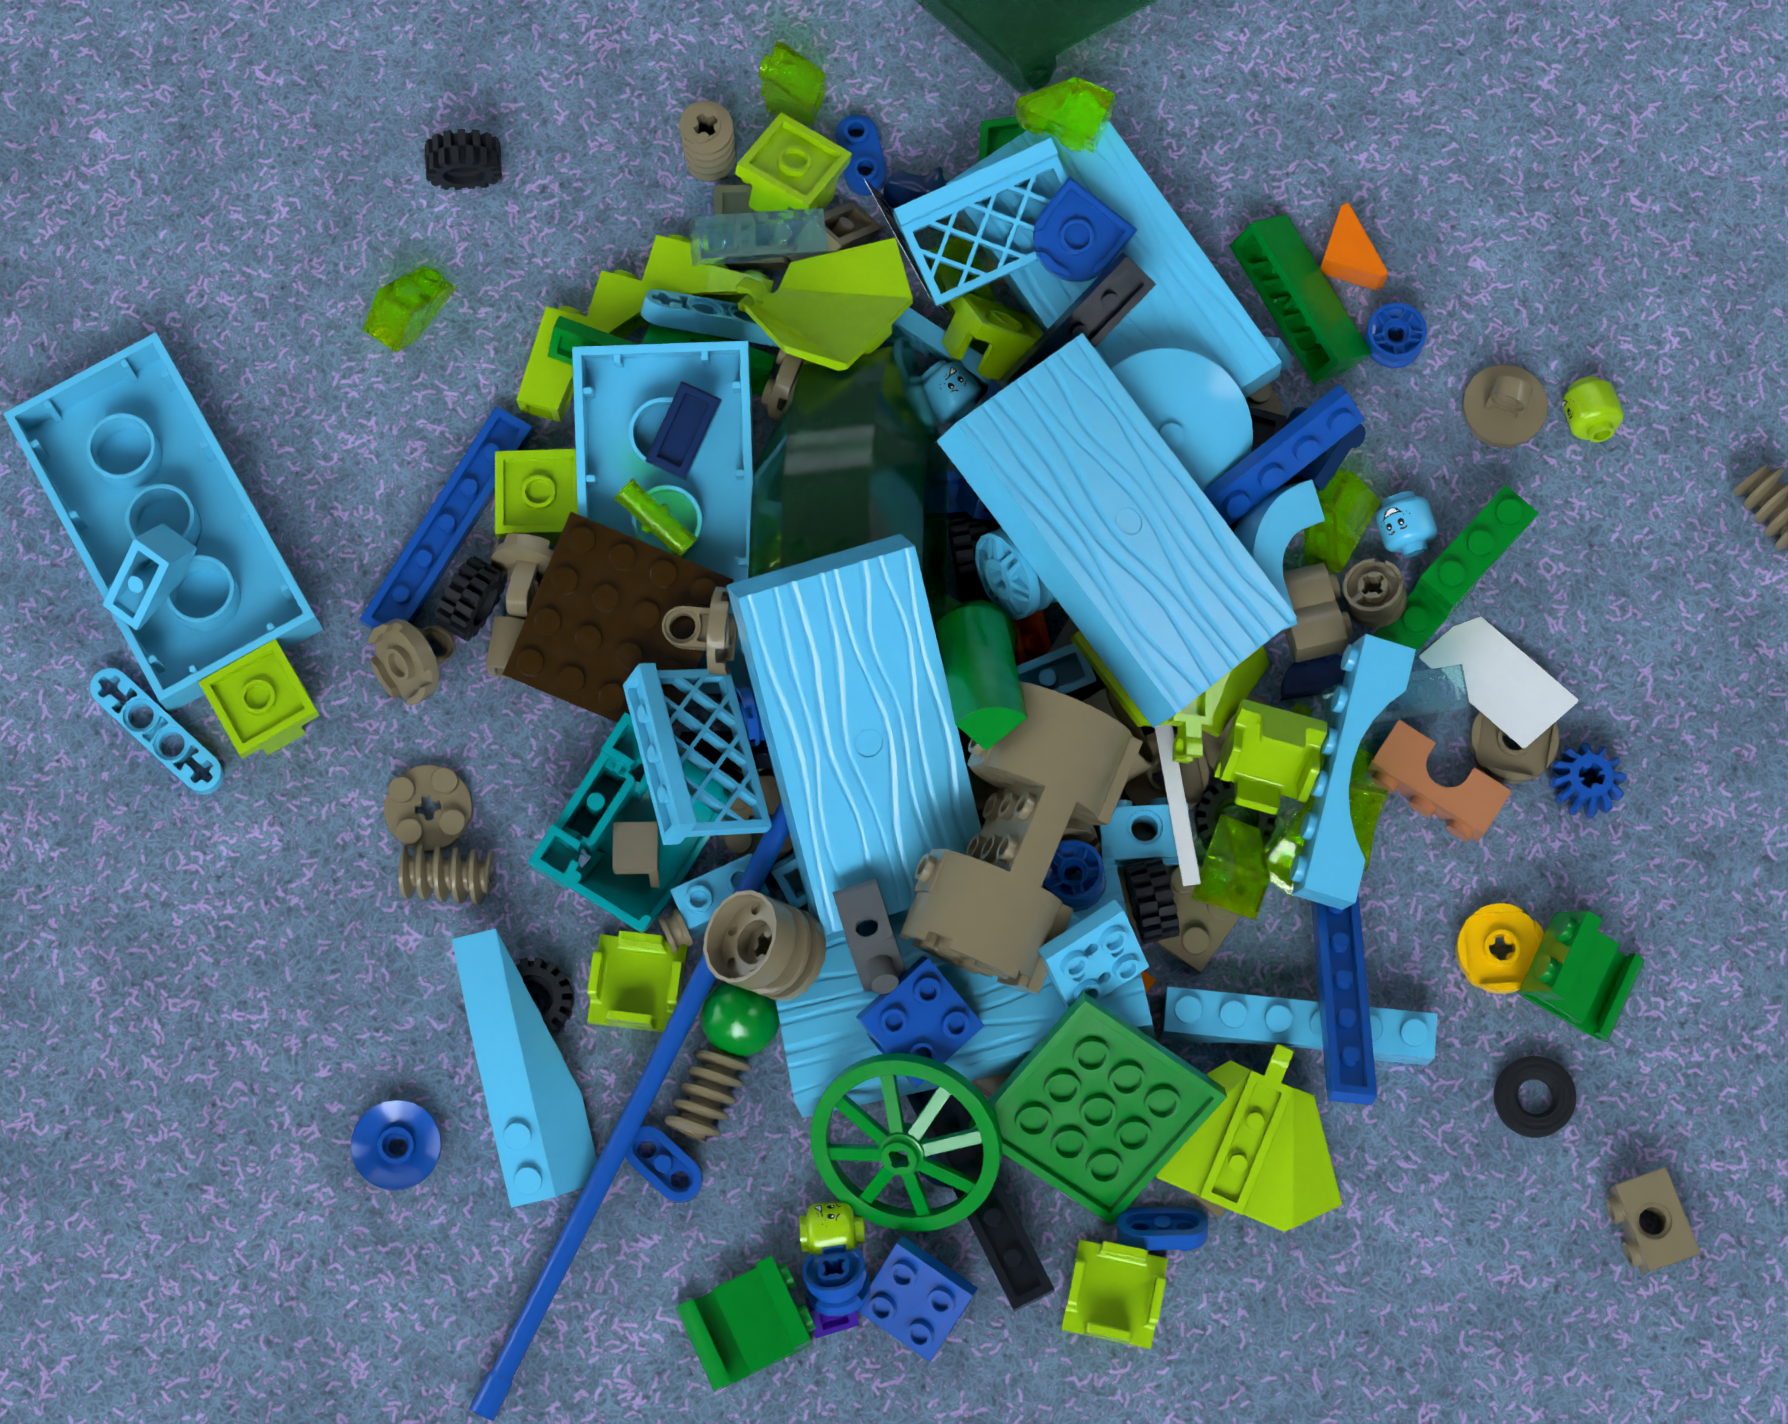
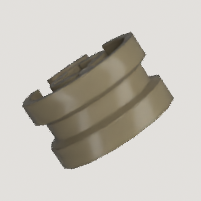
[1342,558,1408,628]

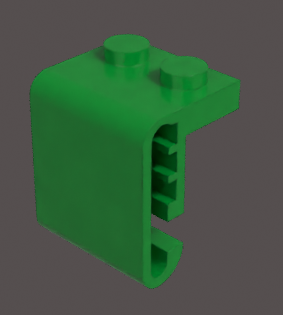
[1518,910,1644,1042]
[676,1255,816,1392]

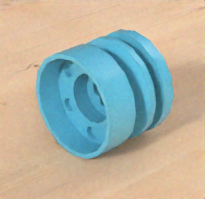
[975,527,1058,620]

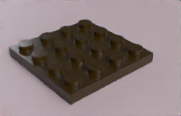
[502,512,735,728]

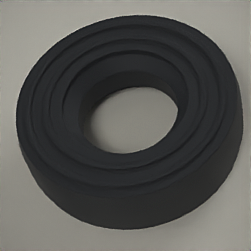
[1494,1056,1576,1138]

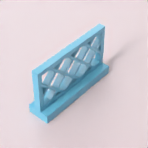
[894,138,1068,307]
[623,663,772,845]

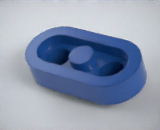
[836,114,887,196]
[625,1126,703,1203]
[1117,1207,1208,1251]

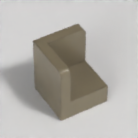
[612,821,660,888]

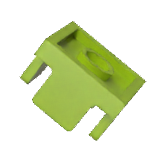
[735,112,852,226]
[942,293,1044,380]
[495,449,578,546]
[198,639,320,759]
[1214,698,1327,815]
[587,931,688,1032]
[1061,1239,1168,1349]

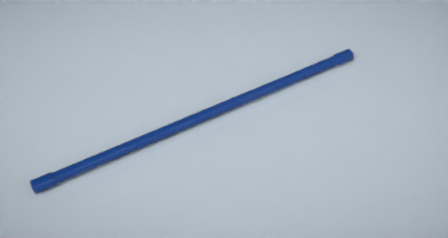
[469,801,789,1421]

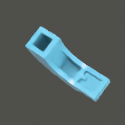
[1234,479,1325,630]

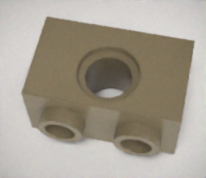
[1605,1167,1701,1275]

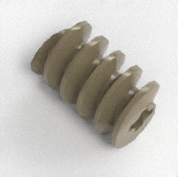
[679,101,737,182]
[1733,464,1788,560]
[398,844,495,905]
[665,1043,752,1145]

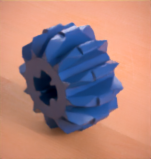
[1549,743,1626,818]

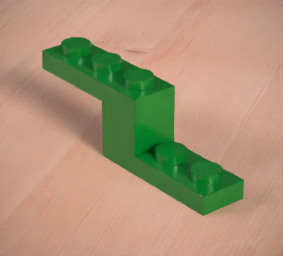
[548,316,777,396]
[1372,485,1539,654]

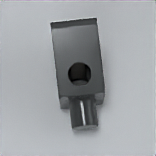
[832,878,906,994]

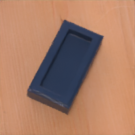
[645,381,722,480]

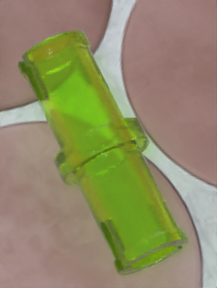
[614,478,698,557]

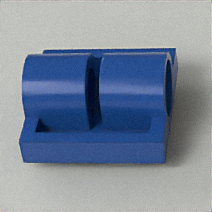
[856,956,985,1087]
[856,1236,978,1362]

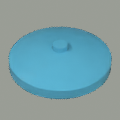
[1109,348,1253,491]

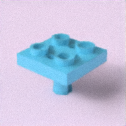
[1038,899,1149,1010]

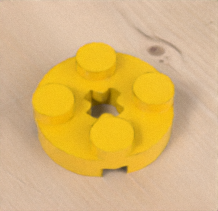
[1455,903,1544,994]

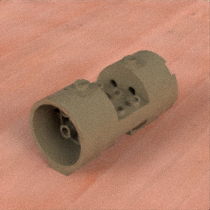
[899,681,1143,994]

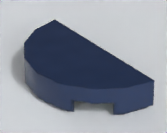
[1281,653,1346,701]

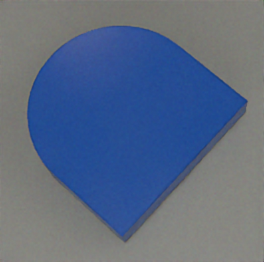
[1033,176,1138,282]

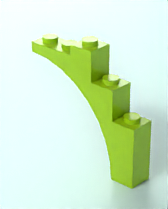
[516,234,775,422]

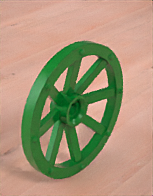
[810,1053,1002,1232]

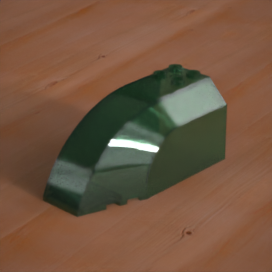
[748,336,949,661]

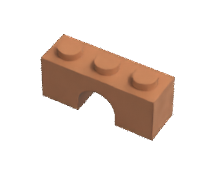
[1366,719,1512,842]

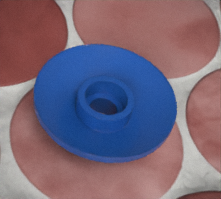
[351,1100,441,1191]

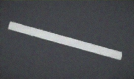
[1155,725,1201,886]

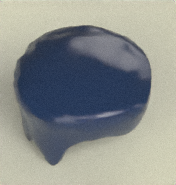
[883,167,950,210]

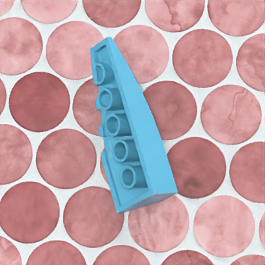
[452,928,598,1208]

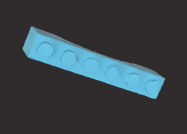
[1289,634,1416,910]
[1160,986,1438,1065]

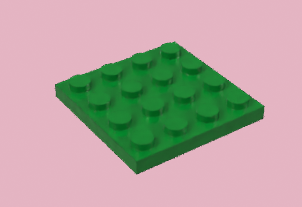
[969,992,1227,1224]

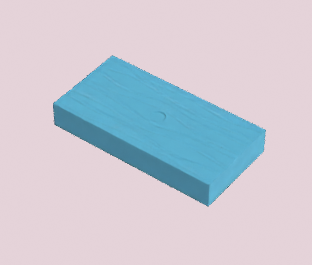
[946,91,1282,399]
[3,332,323,713]
[937,333,1297,728]
[572,341,758,695]
[727,534,981,935]
[776,856,1155,1118]

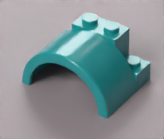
[528,712,733,932]

